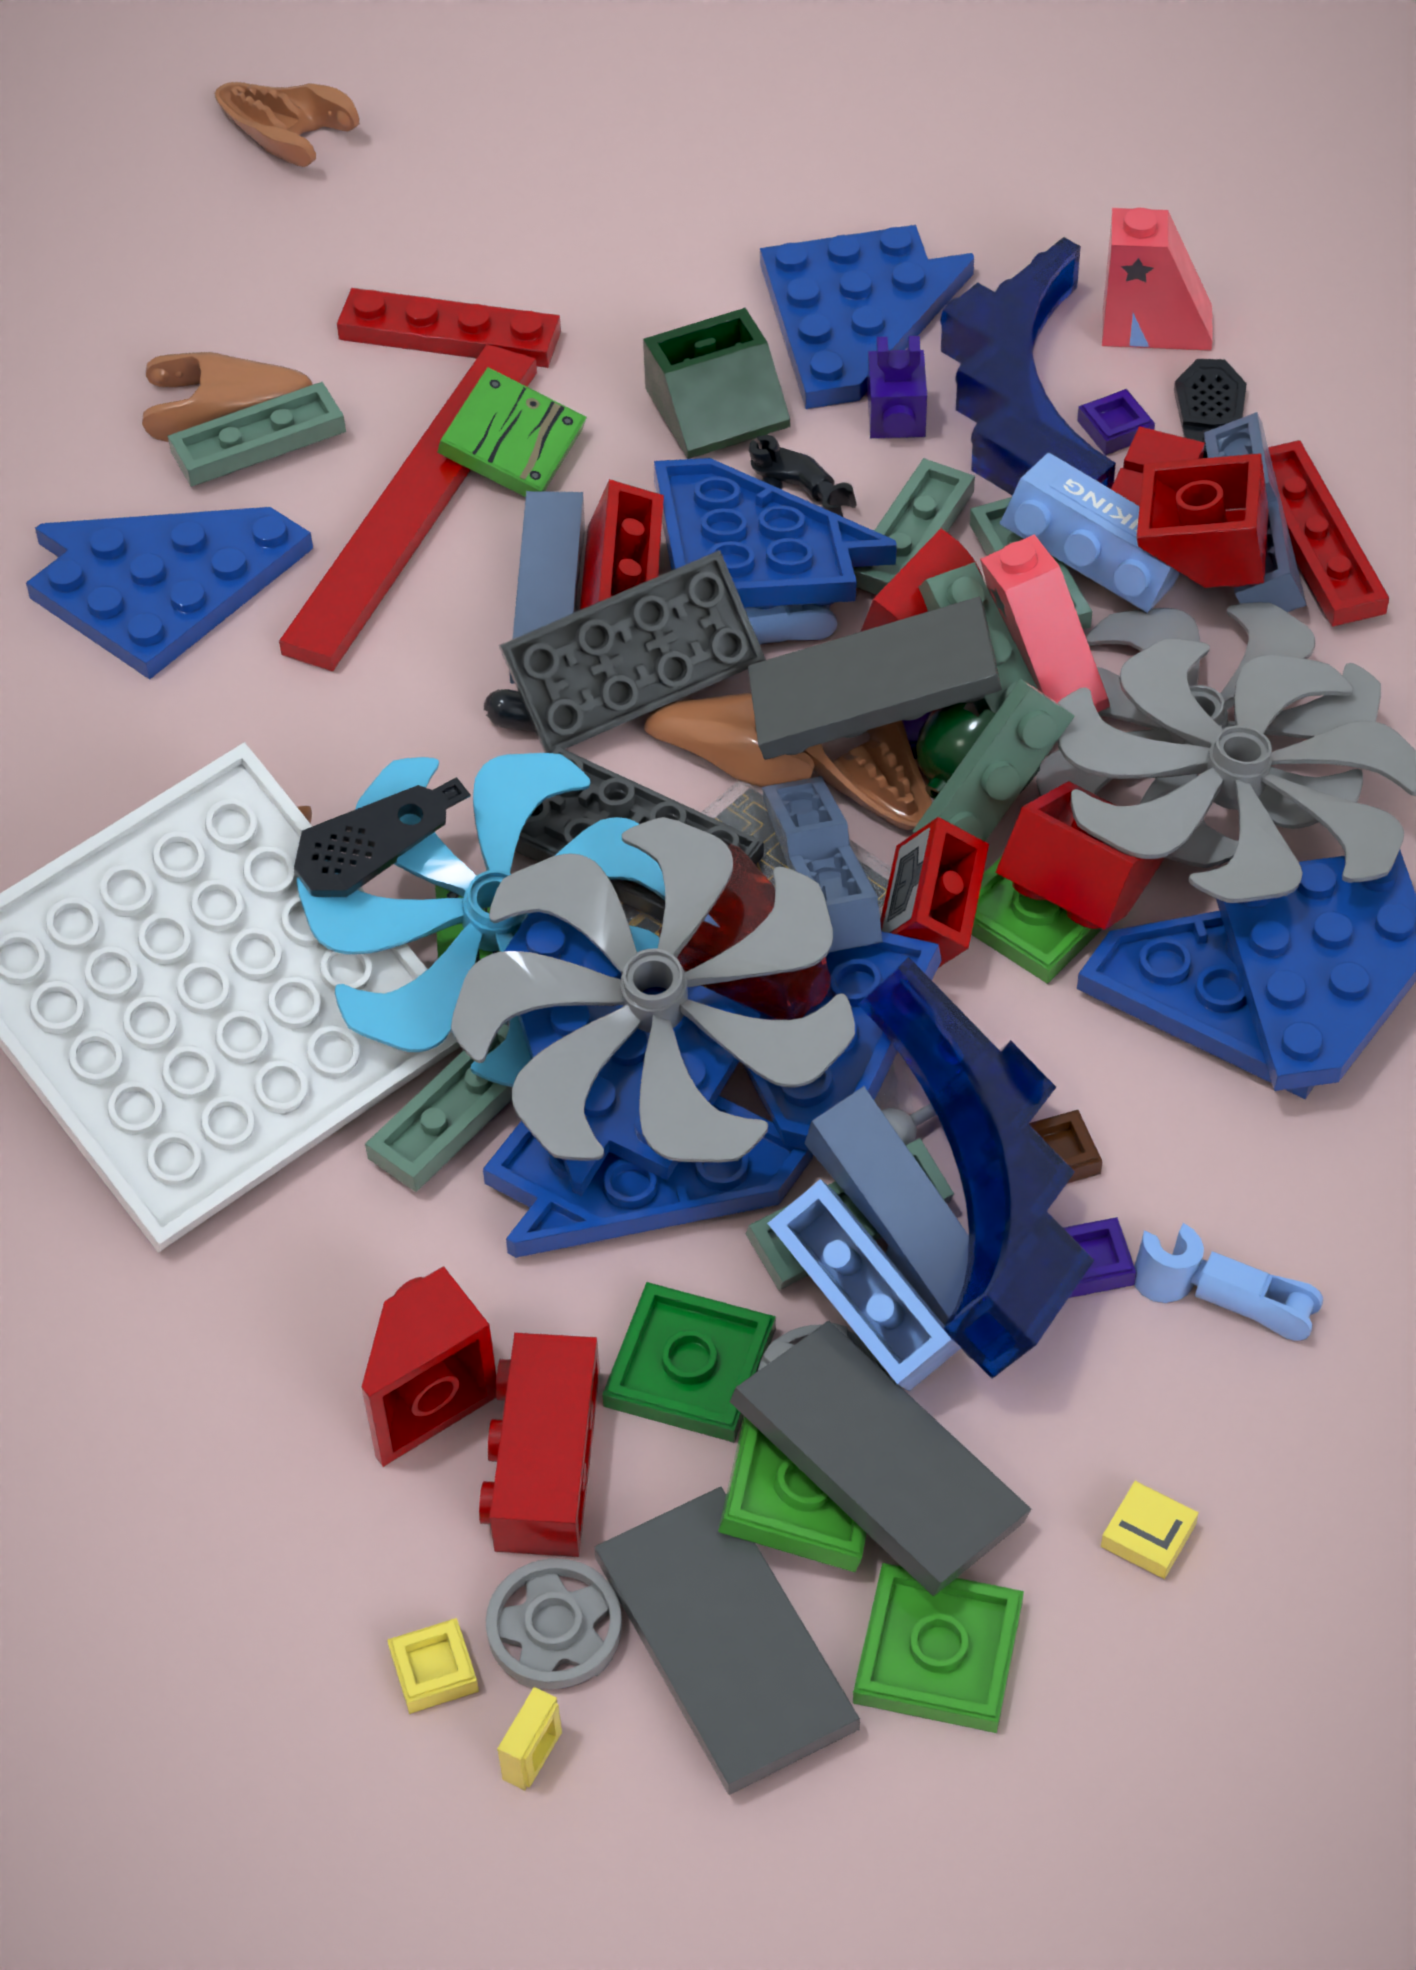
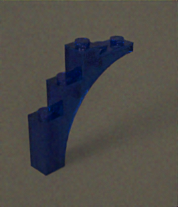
[940,237,1116,496]
[859,957,1094,1379]

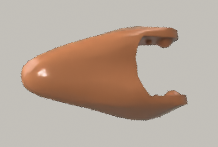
[214,82,360,167]
[142,352,313,442]
[644,692,815,787]
[803,720,932,830]

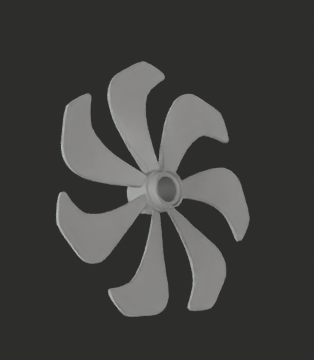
[1036,602,1381,868]
[1057,638,1416,903]
[451,817,855,1162]

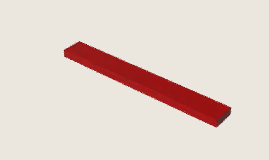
[279,344,537,671]

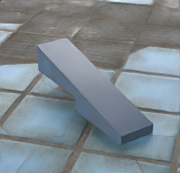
[1204,412,1306,612]
[509,491,585,684]
[762,776,883,952]
[804,1086,1025,1359]

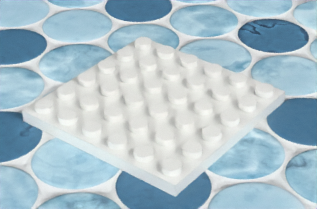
[0,742,461,1253]

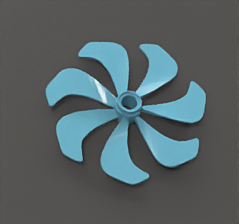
[297,753,665,1087]

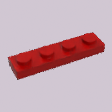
[337,288,561,368]
[1268,440,1390,627]

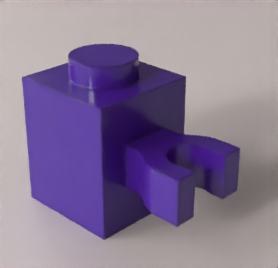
[867,336,927,438]

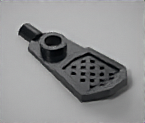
[1174,359,1247,458]
[294,777,471,897]

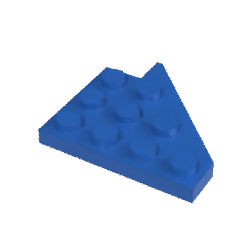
[760,225,974,409]
[654,458,897,609]
[26,507,313,680]
[1216,850,1416,1091]
[685,904,941,1151]
[1077,911,1314,1100]
[504,912,761,1196]
[483,1096,813,1258]

